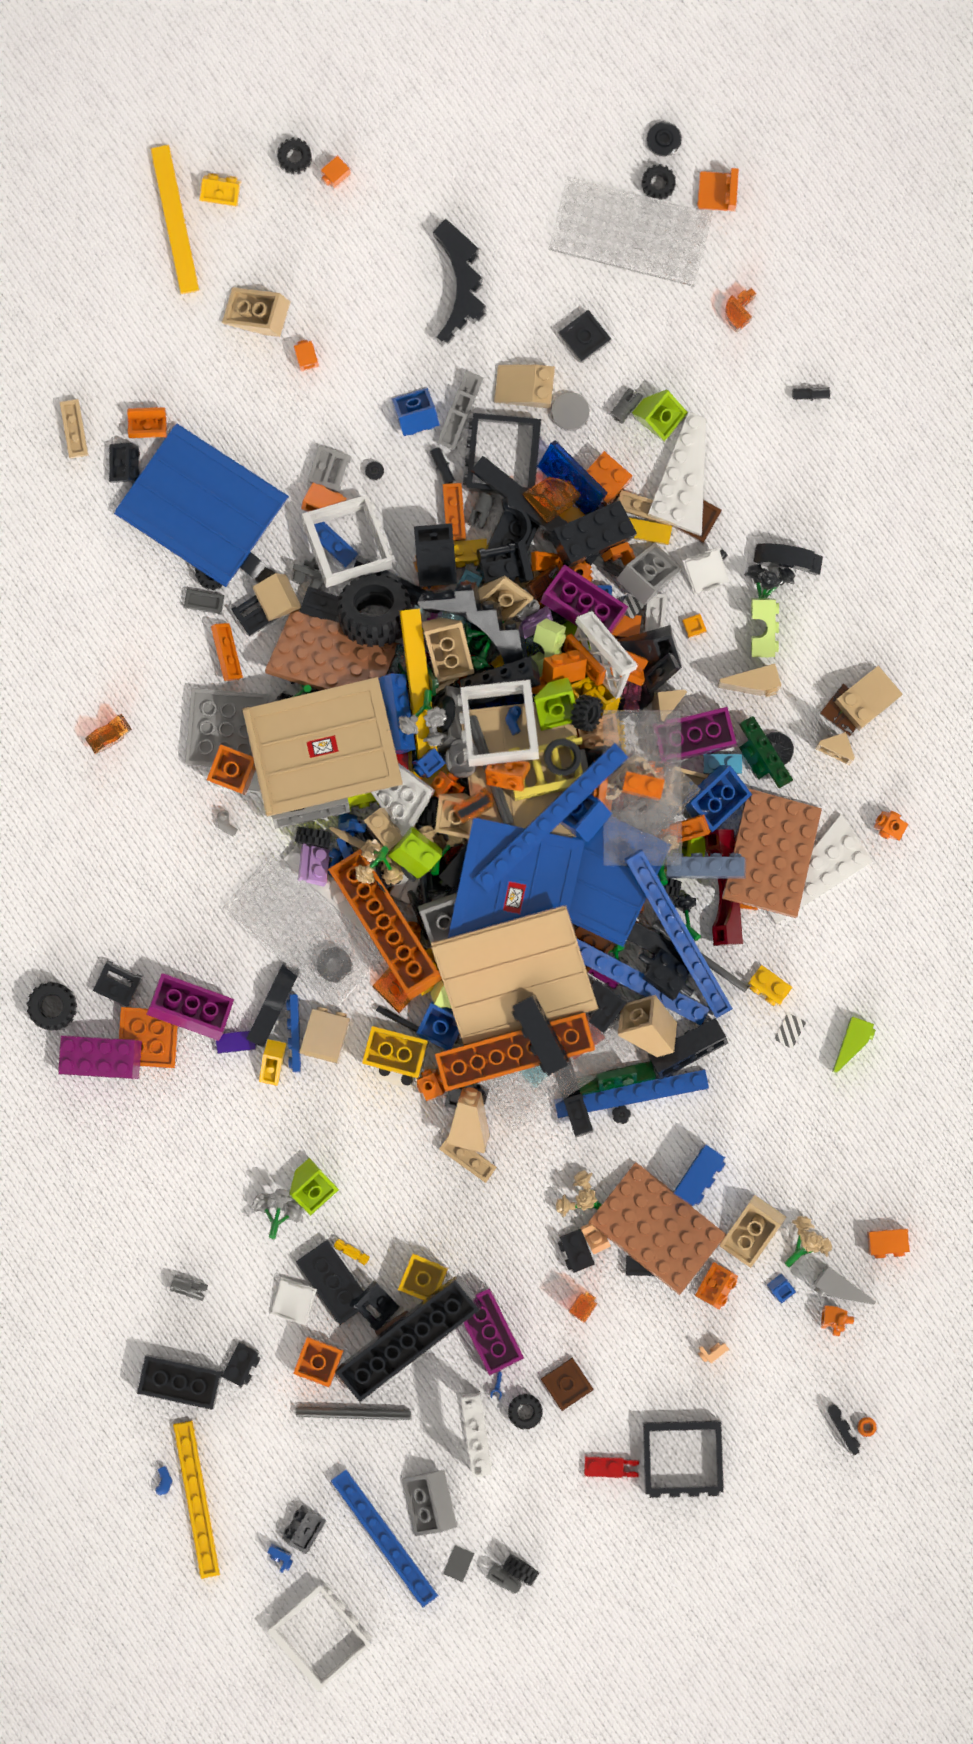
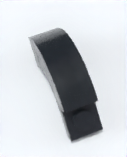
[753,543,823,575]

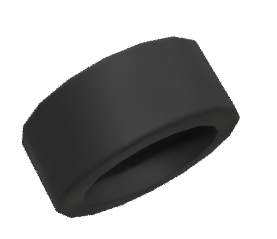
[544,739,581,776]

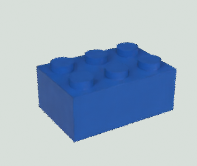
[680,765,752,832]
[673,1145,726,1206]

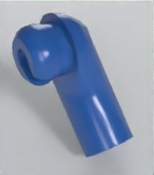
[505,706,522,736]
[328,848,342,876]

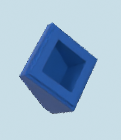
[767,1274,796,1304]

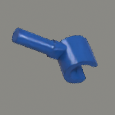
[490,1372,503,1400]

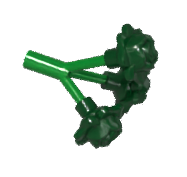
[463,621,505,672]

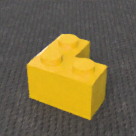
[571,677,621,716]

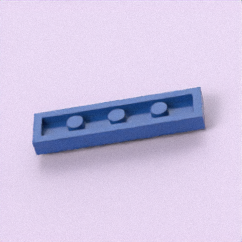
[286,994,301,1073]

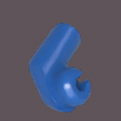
[155,1465,173,1496]

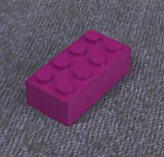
[541,565,628,634]
[653,706,737,765]
[146,973,234,1041]
[58,1036,142,1079]
[464,1288,524,1376]

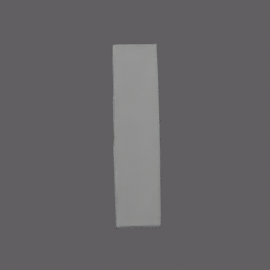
[437,370,484,450]

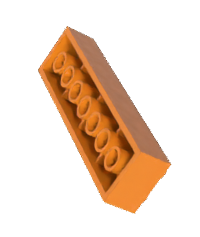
[328,849,442,1000]
[435,1013,596,1092]

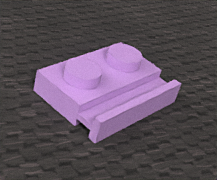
[522,606,553,639]
[298,844,330,886]

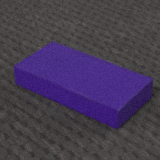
[216,1031,256,1054]

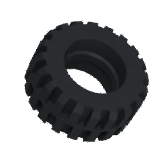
[337,574,411,647]

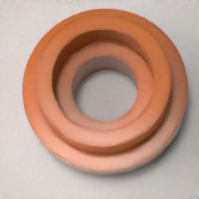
[857,1417,877,1437]

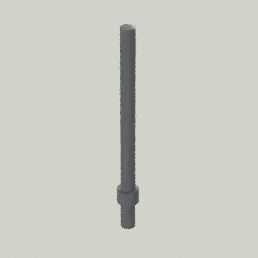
[652,920,749,993]

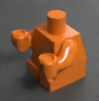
[821,1305,854,1336]

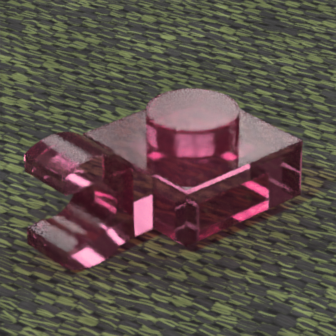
[622,681,642,713]

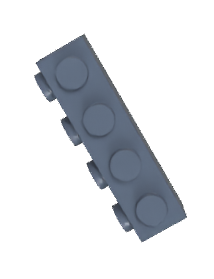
[667,853,746,879]

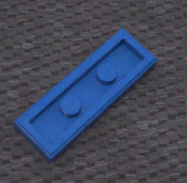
[314,521,359,568]

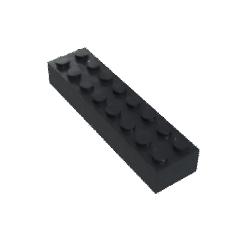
[335,1274,482,1402]

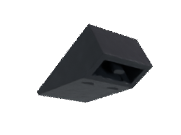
[414,523,457,587]
[617,625,682,674]

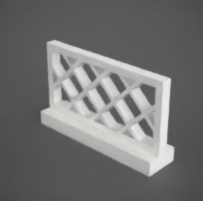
[574,611,637,699]

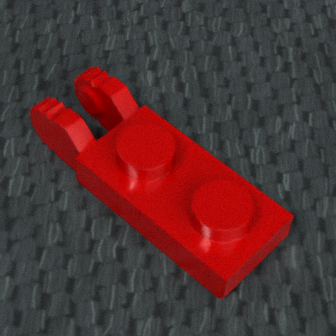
[584,1456,639,1478]

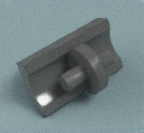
[293,557,324,590]

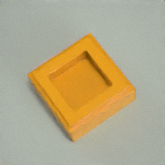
[682,614,707,638]

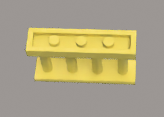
[508,736,583,801]

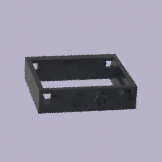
[463,413,541,495]
[643,1420,724,1498]

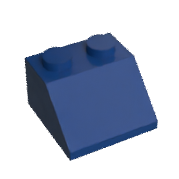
[391,387,440,436]
[560,795,612,843]
[416,1000,460,1051]

